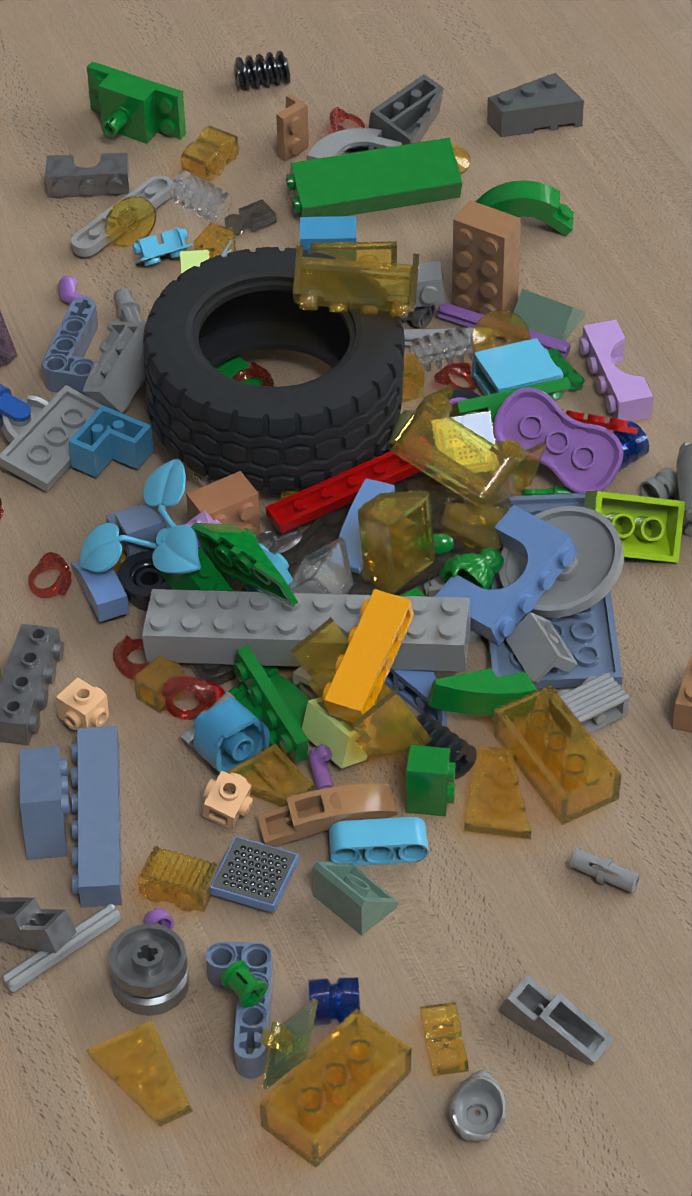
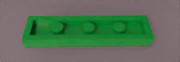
[233,645,309,763]

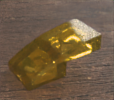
[420,1002,469,1076]

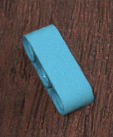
[328,817,429,866]

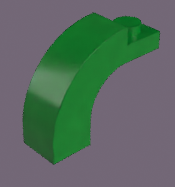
[475,180,574,236]

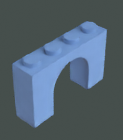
[435,505,578,645]

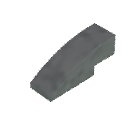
[0,897,77,953]
[499,975,614,1066]

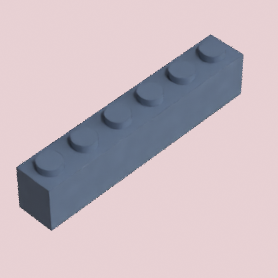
[71,726,122,908]

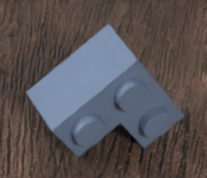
[106,503,166,562]

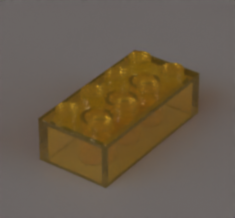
[493,685,621,825]
[260,1009,412,1168]

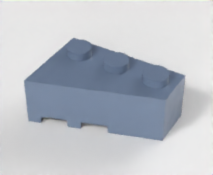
[20,746,70,860]

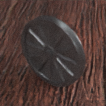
[257,526,303,555]

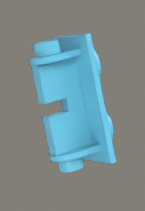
[132,227,193,267]

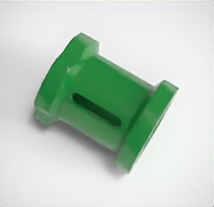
[221,960,268,1008]

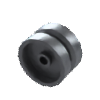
[109,923,189,1016]

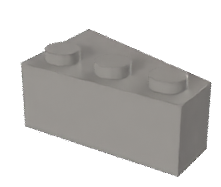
[83,321,146,413]

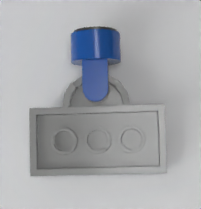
[0,384,104,492]

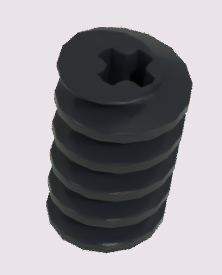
[234,50,291,90]
[405,713,477,779]

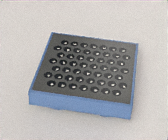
[210,836,299,913]

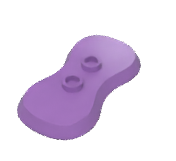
[493,388,624,493]

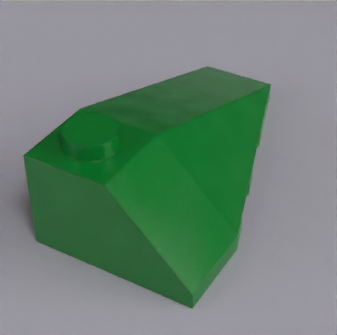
[191,523,298,606]

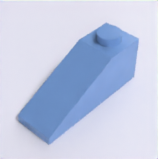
[384,669,447,727]

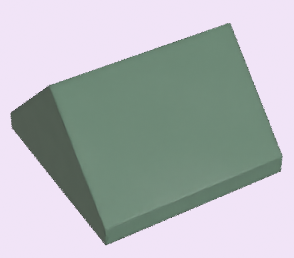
[509,289,585,341]
[313,861,400,936]

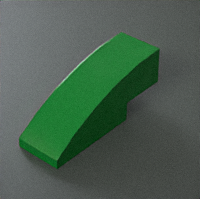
[427,668,537,716]

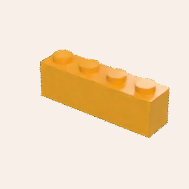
[322,589,414,726]

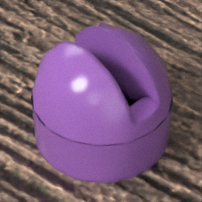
[144,908,174,930]

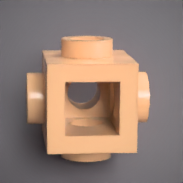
[56,677,109,730]
[202,771,254,830]

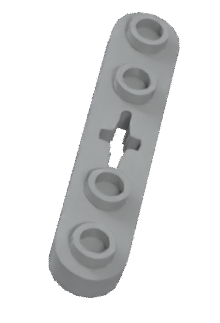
[71,175,173,257]

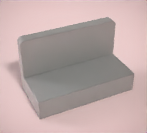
[506,612,578,683]

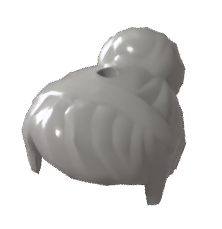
[449,1070,506,1143]

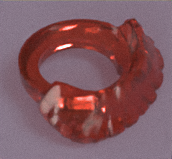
[330,107,365,133]
[232,362,274,387]
[434,362,478,391]
[28,552,72,598]
[113,636,160,680]
[161,675,216,720]

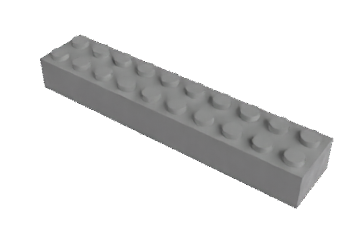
[142,589,471,672]

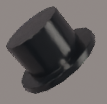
[118,550,173,611]

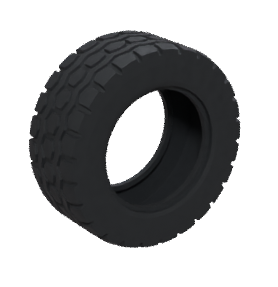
[143,247,405,492]

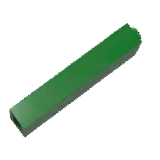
[286,137,463,217]

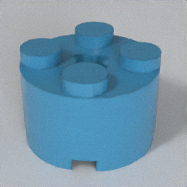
[193,698,270,776]

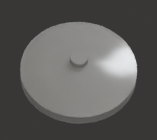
[499,506,624,618]

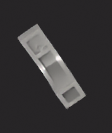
[307,128,403,160]

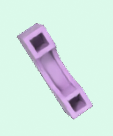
[579,320,653,422]

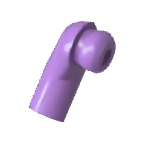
[58,276,86,305]
[308,744,334,790]

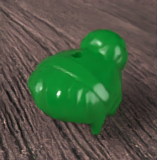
[438,548,504,590]

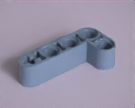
[42,297,98,397]
[206,942,274,1079]

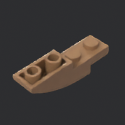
[257,783,398,847]

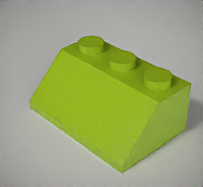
[584,491,685,563]

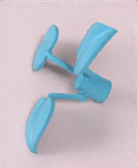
[80,459,201,574]

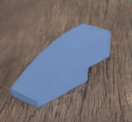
[331,478,396,574]
[71,560,129,622]

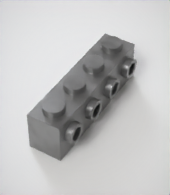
[0,623,65,746]

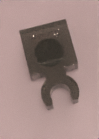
[225,199,277,236]

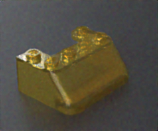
[293,245,419,317]

